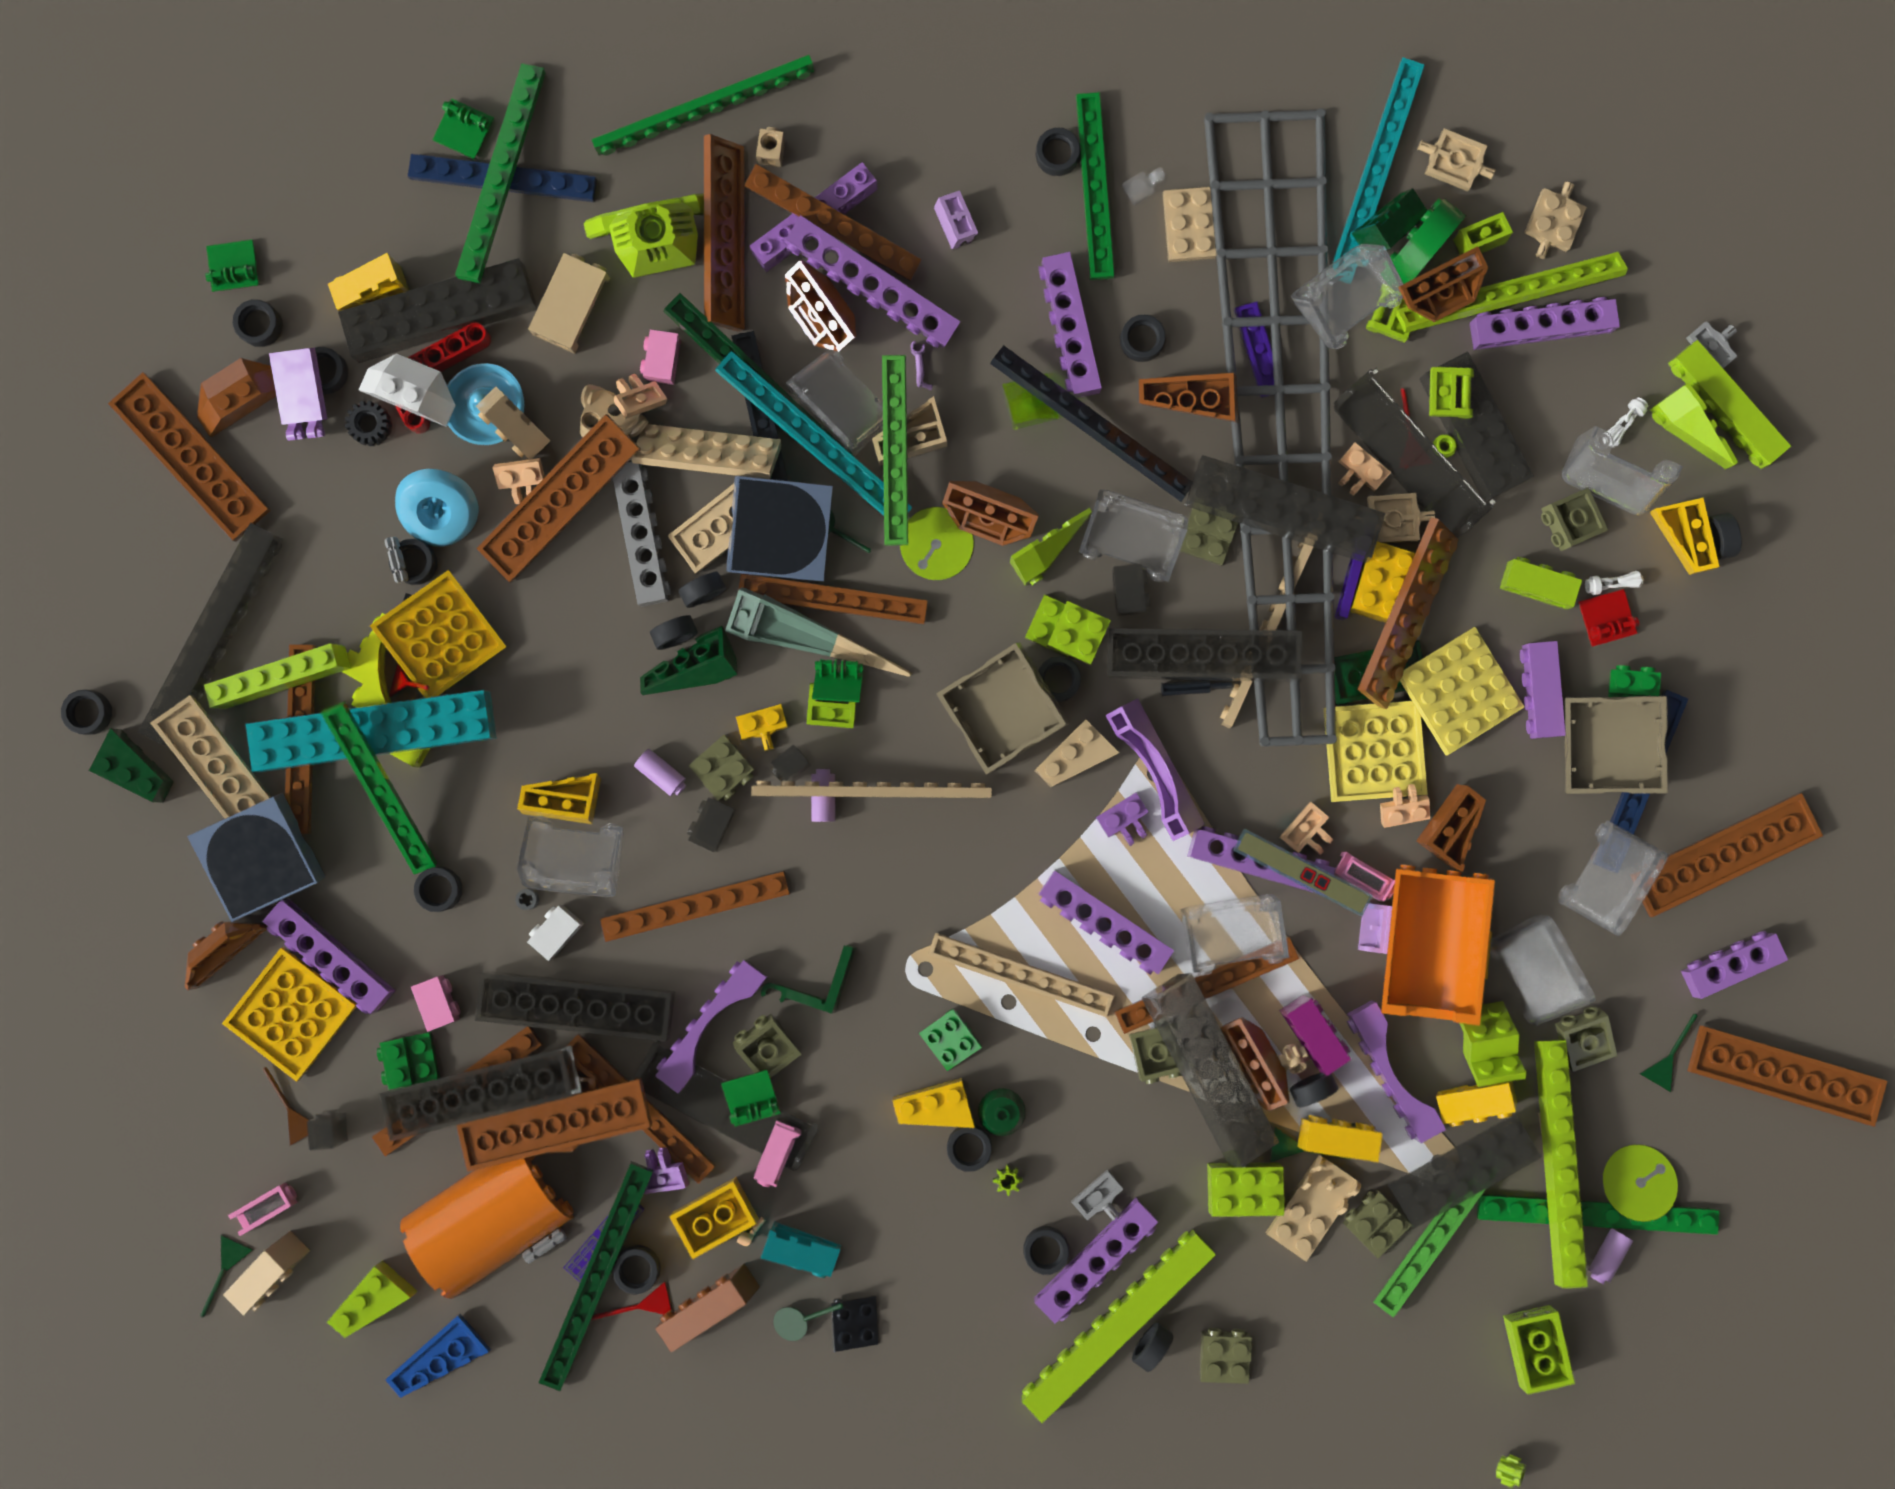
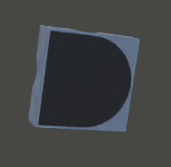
[726,476,832,581]
[187,792,325,922]

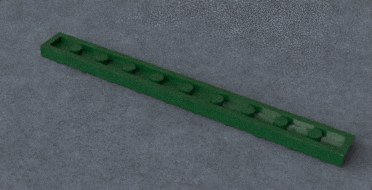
[663,293,855,457]
[538,1161,653,1391]

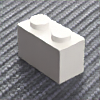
[527,905,584,961]

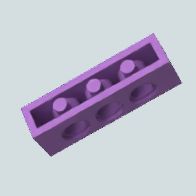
[1681,931,1788,999]

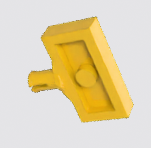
[736,704,788,751]

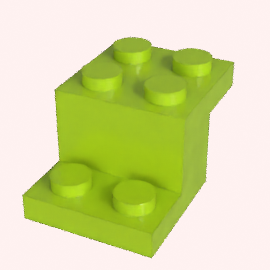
[1025,595,1111,665]
[1460,1001,1526,1087]

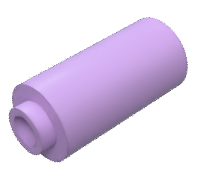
[634,749,686,796]
[811,769,835,822]
[1588,1228,1633,1284]

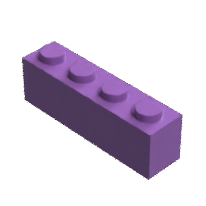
[1520,641,1566,739]

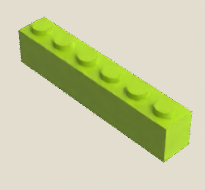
[1668,340,1791,469]
[204,643,351,709]

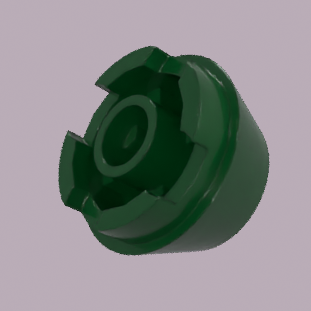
[978,1088,1026,1136]

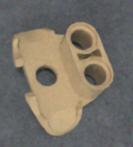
[580,384,648,438]

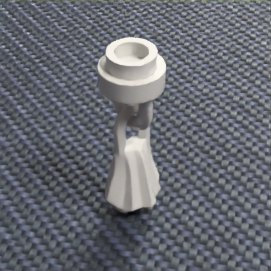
[1602,397,1648,448]
[1585,571,1644,595]

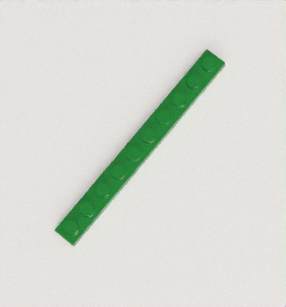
[591,55,814,156]
[455,63,546,283]
[1477,1194,1719,1235]

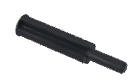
[1161,680,1233,697]

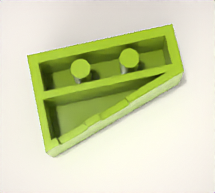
[327,1260,418,1338]

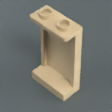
[528,253,610,354]

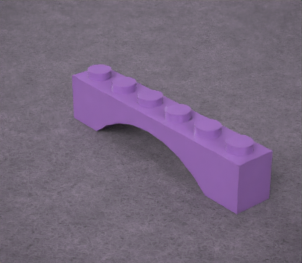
[1106,699,1205,841]
[656,960,767,1093]
[1347,1000,1446,1143]

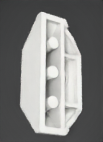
[359,353,456,427]

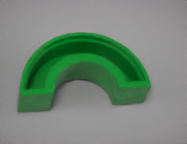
[1384,198,1466,285]

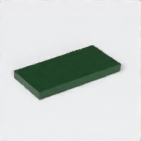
[1334,640,1423,705]

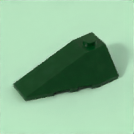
[640,626,738,695]

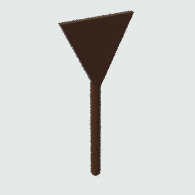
[263,1067,321,1146]

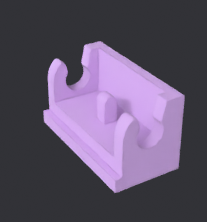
[934,190,978,250]
[1358,903,1392,954]

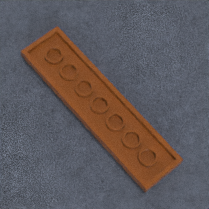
[704,134,744,331]
[108,372,271,542]
[476,414,641,582]
[1358,518,1458,709]
[1629,793,1823,917]
[1687,1025,1887,1127]
[456,1079,653,1172]

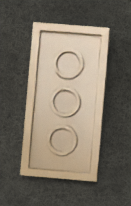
[668,484,734,574]
[1265,1154,1361,1262]

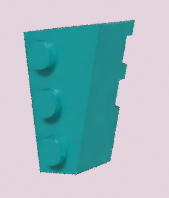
[761,1221,841,1278]

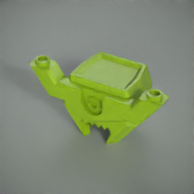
[584,193,704,278]

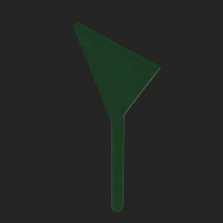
[1639,1013,1698,1092]
[1270,1127,1352,1162]
[200,1235,253,1317]

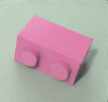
[640,330,681,385]
[411,975,461,1032]

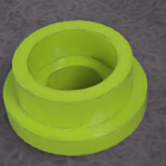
[1432,434,1457,458]

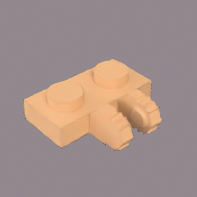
[614,374,667,419]
[1338,442,1391,496]
[493,458,545,504]
[1380,784,1430,828]
[1279,802,1333,855]

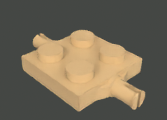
[1417,129,1495,191]
[1524,182,1587,259]
[1353,493,1435,543]

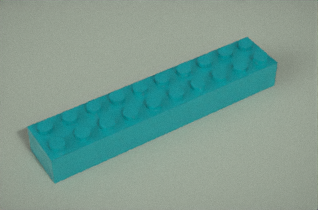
[246,690,497,772]

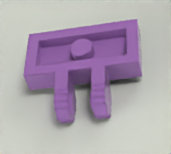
[1095,792,1149,846]
[644,1147,690,1194]

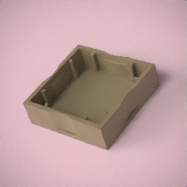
[936,642,1070,774]
[1564,696,1667,794]

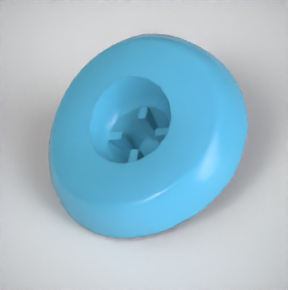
[447,363,524,445]
[395,469,479,547]

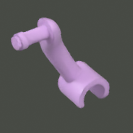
[911,341,933,390]

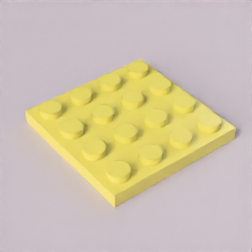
[1400,627,1524,755]
[1323,701,1428,802]

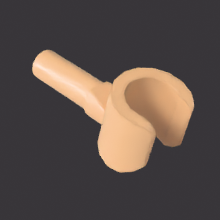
[737,1217,766,1246]

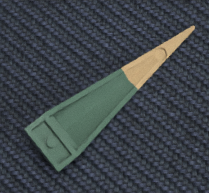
[725,587,912,676]

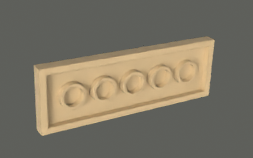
[632,424,781,479]
[151,695,271,818]

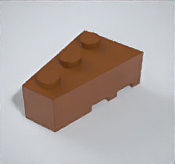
[1416,784,1486,872]

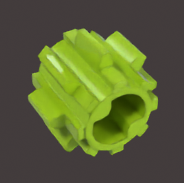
[993,1164,1023,1196]
[1496,1454,1526,1488]

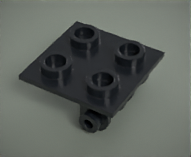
[831,1296,878,1352]

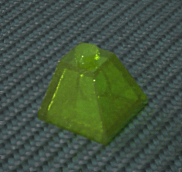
[1002,373,1059,430]

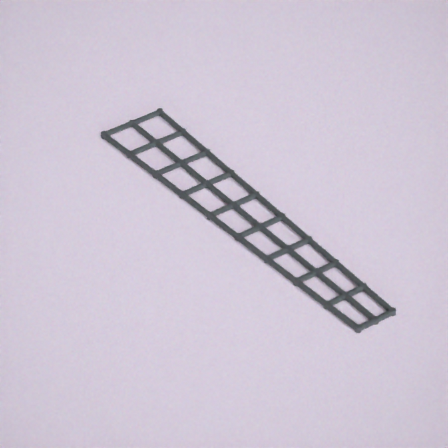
[1204,108,1337,747]

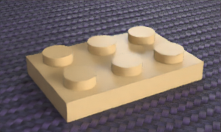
[1163,187,1216,262]

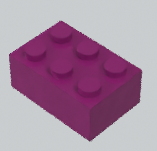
[1279,995,1351,1076]

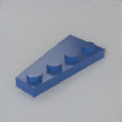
[385,1314,491,1398]

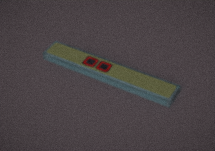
[1233,829,1373,917]

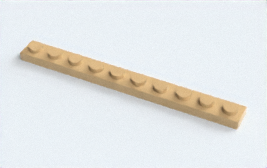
[1220,508,1323,728]
[751,781,992,798]

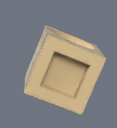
[756,127,785,167]

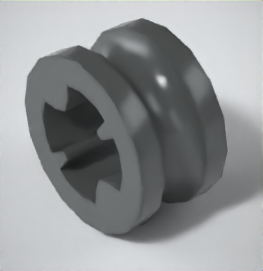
[515,889,539,910]

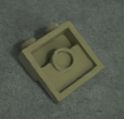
[1541,488,1608,551]
[1177,502,1239,566]
[688,735,755,801]
[1555,1007,1617,1072]
[733,1014,802,1078]
[1129,1022,1188,1084]
[1342,1189,1411,1259]
[1200,1328,1252,1384]

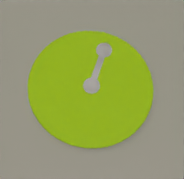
[900,507,973,580]
[1603,1145,1678,1221]

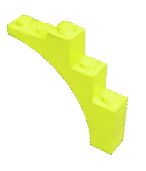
[342,613,431,768]

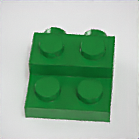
[1608,665,1661,697]
[377,1032,440,1090]

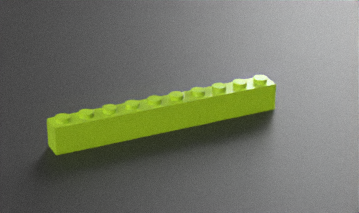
[1534,1040,1588,1288]
[1021,1230,1216,1423]

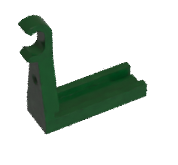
[761,945,856,1014]

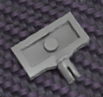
[1686,321,1737,368]
[1071,1170,1123,1221]

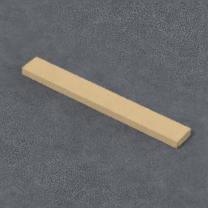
[928,933,1115,1018]

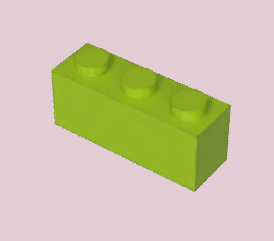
[1499,557,1582,610]

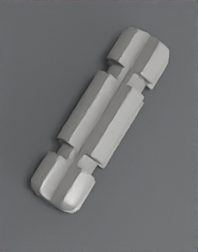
[385,537,409,583]
[522,1228,567,1264]

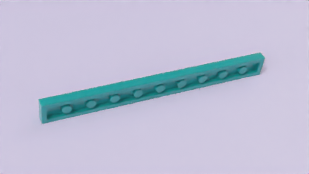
[1328,57,1425,285]
[715,351,913,516]

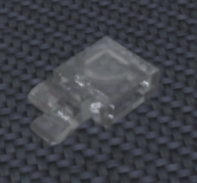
[1122,167,1165,206]

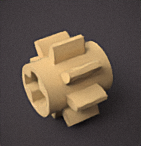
[1278,1044,1310,1074]

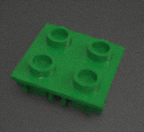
[432,99,494,160]
[205,239,259,292]
[812,659,864,702]
[919,1009,982,1071]
[721,1070,781,1127]

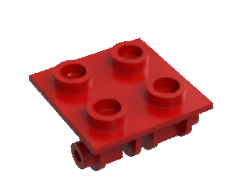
[1578,589,1639,647]

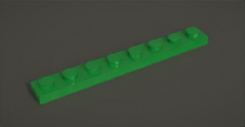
[1076,92,1114,280]
[321,702,437,875]

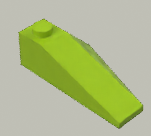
[1650,382,1738,469]
[1010,508,1092,586]

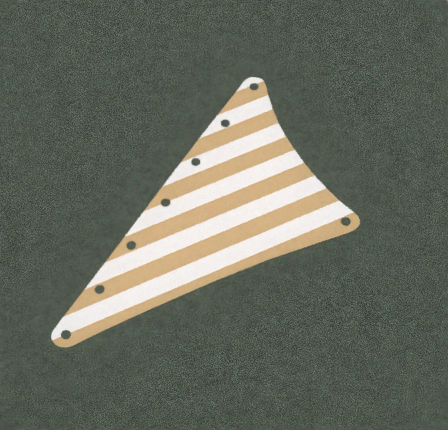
[905,758,1460,1184]

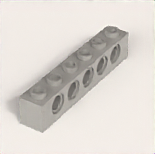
[613,462,671,607]

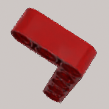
[395,323,491,434]

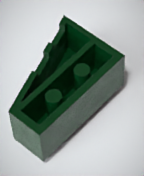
[1352,188,1428,257]
[89,728,174,803]

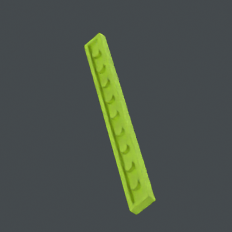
[1396,252,1628,333]

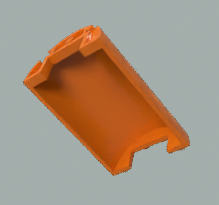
[1381,865,1495,1025]
[400,1156,574,1299]

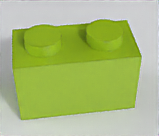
[1453,212,1513,255]

